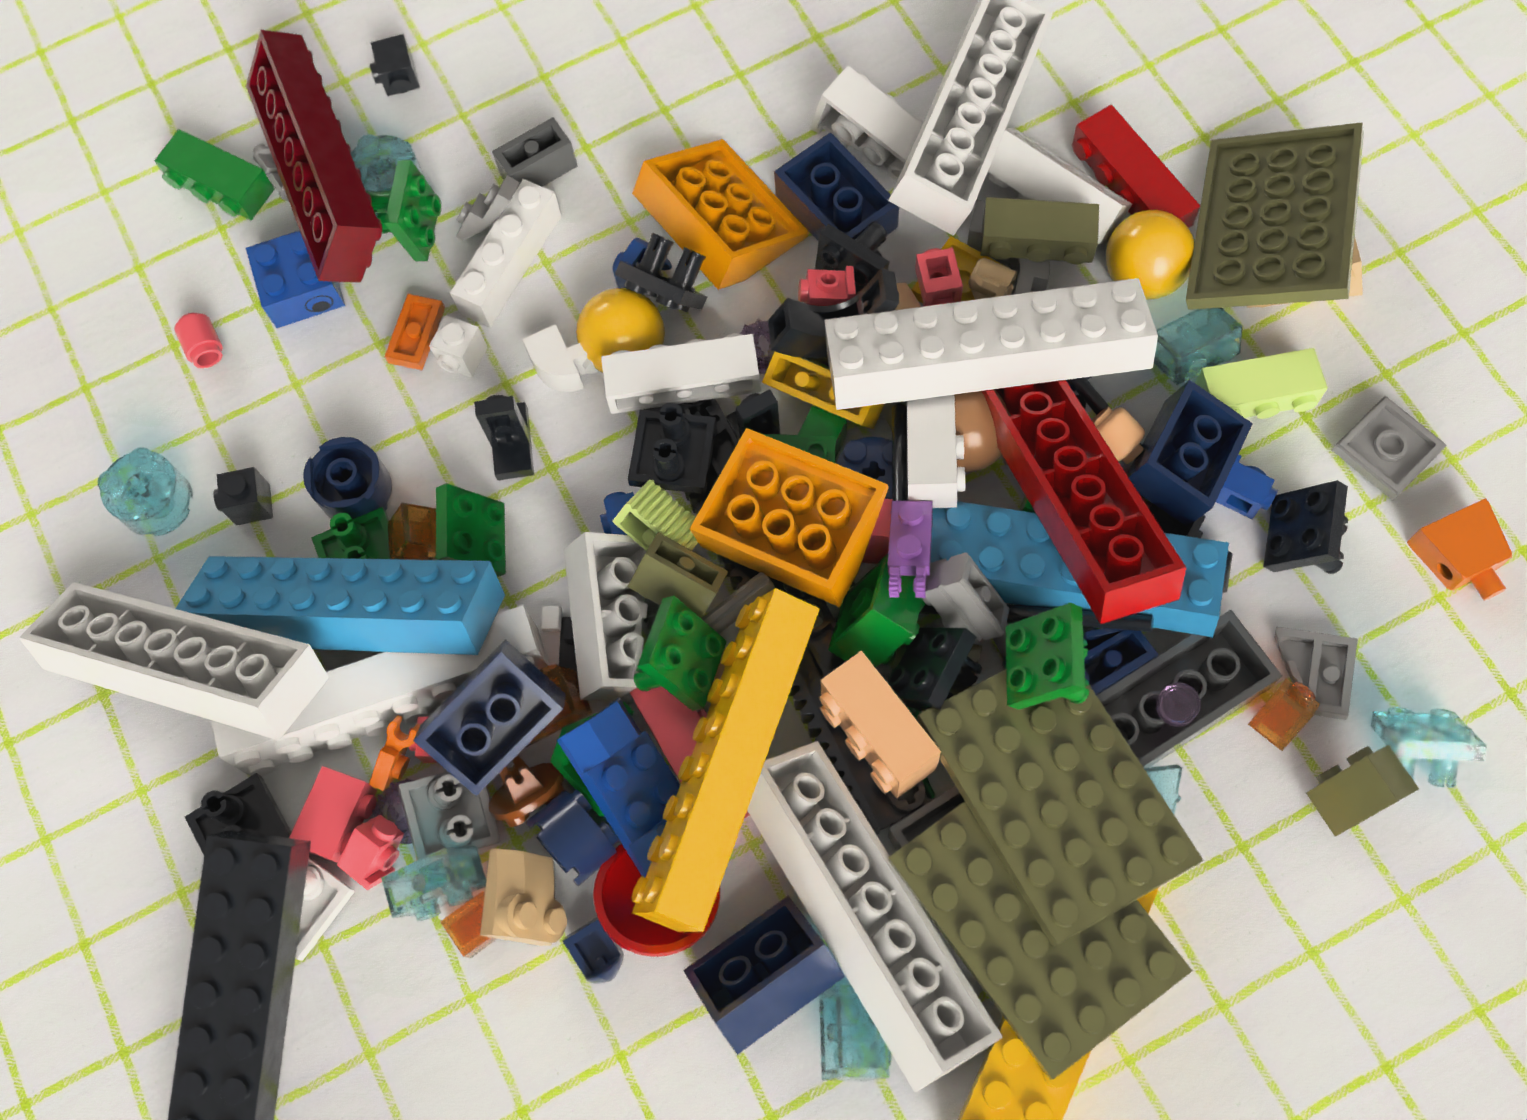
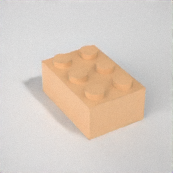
[819,651,941,799]

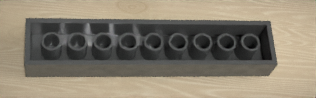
[888,610,1282,851]

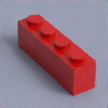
[1072,104,1201,228]

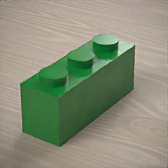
[154,129,275,221]

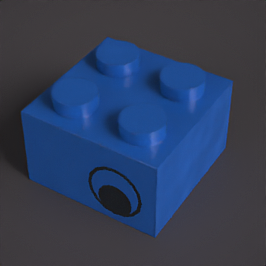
[246,230,345,328]

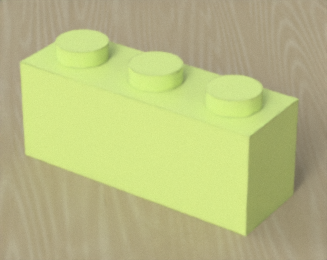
[1195,348,1328,419]

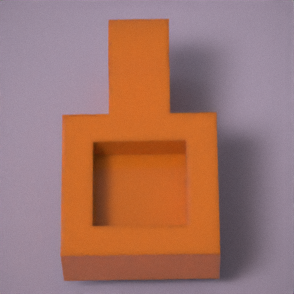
[369,715,421,791]

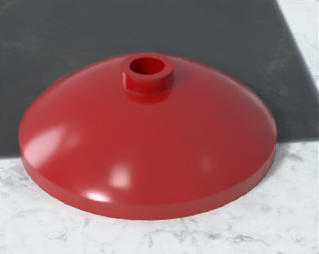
[593,844,720,957]

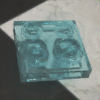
[1371,707,1487,788]

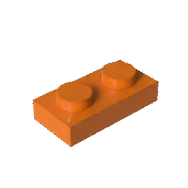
[384,294,445,371]

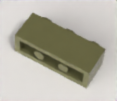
[980,197,1099,264]

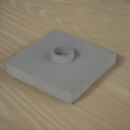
[1332,396,1447,500]

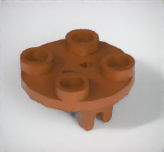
[489,755,565,827]

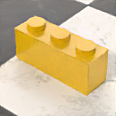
[762,351,884,430]

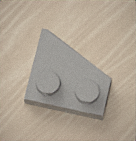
[1274,627,1358,720]

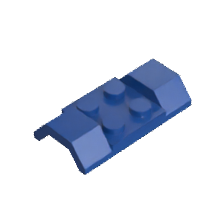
[557,697,680,877]

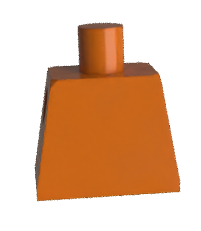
[1407,498,1512,601]

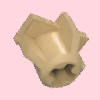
[968,258,1017,300]

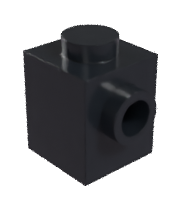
[370,34,420,96]
[213,467,273,526]

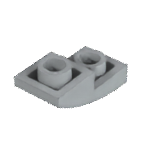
[456,175,520,240]

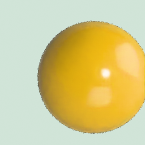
[1105,210,1195,299]
[576,288,665,373]

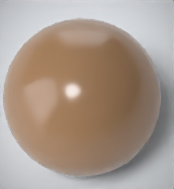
[954,389,1011,472]

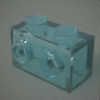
[1153,308,1242,385]
[381,846,486,921]
[819,985,891,1081]

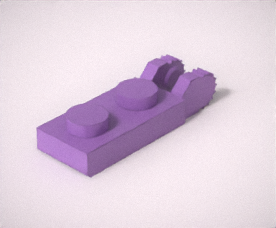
[888,501,933,598]

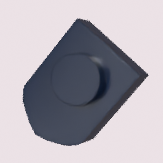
[563,917,624,983]

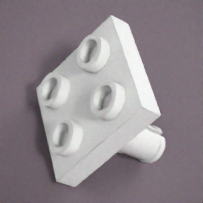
[295,857,355,961]

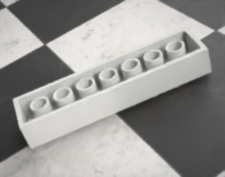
[888,0,1053,236]
[824,278,1158,410]
[19,582,329,740]
[211,605,551,776]
[747,741,1003,1092]

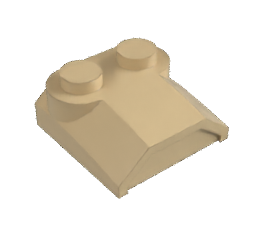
[480,848,567,946]

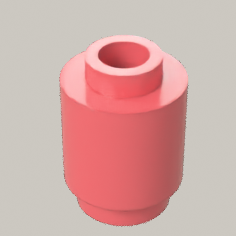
[174,313,223,368]

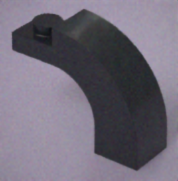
[768,268,900,358]

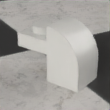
[522,324,599,392]

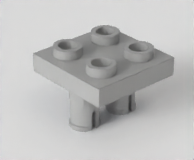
[397,771,501,867]

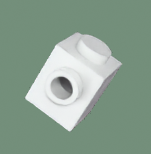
[429,315,488,378]

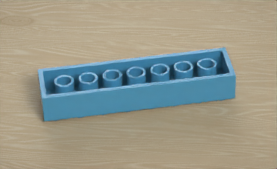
[931,501,1229,637]
[175,556,505,655]

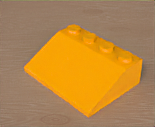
[632,139,810,290]
[690,428,889,607]

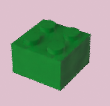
[828,554,925,668]

